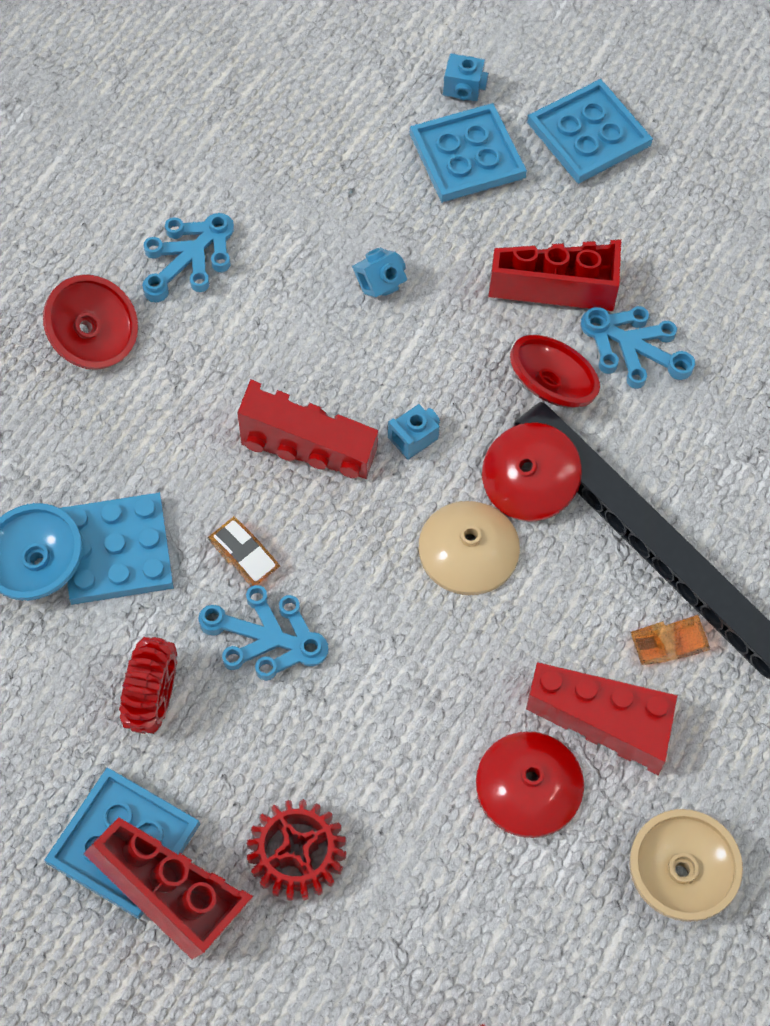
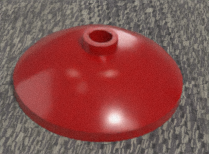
[43,275,138,370]
[510,335,600,408]
[482,423,582,522]
[476,731,584,838]

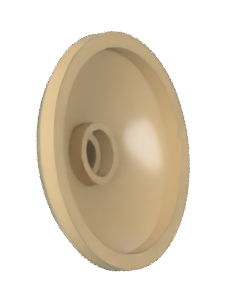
[418,501,520,595]
[629,809,743,922]

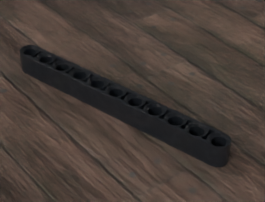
[514,402,770,679]

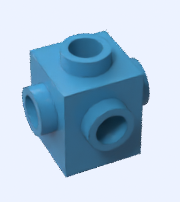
[443,53,489,102]
[352,247,408,297]

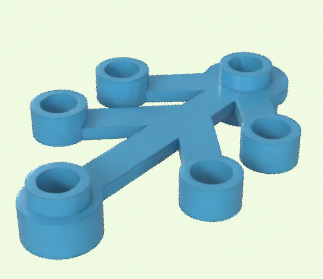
[142,213,234,302]
[580,306,695,389]
[198,585,328,681]

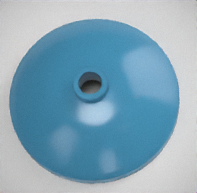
[0,503,83,601]

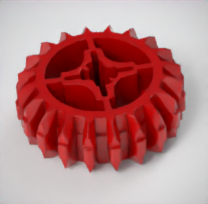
[119,637,178,734]
[247,799,347,901]

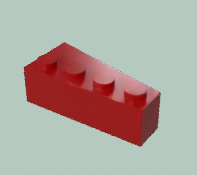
[488,239,622,311]
[237,379,378,479]
[526,662,678,775]
[83,817,254,960]

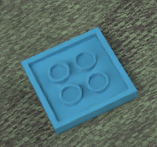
[527,79,653,184]
[409,103,527,203]
[60,492,174,605]
[44,767,200,920]

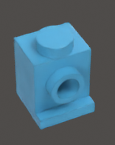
[388,404,440,460]

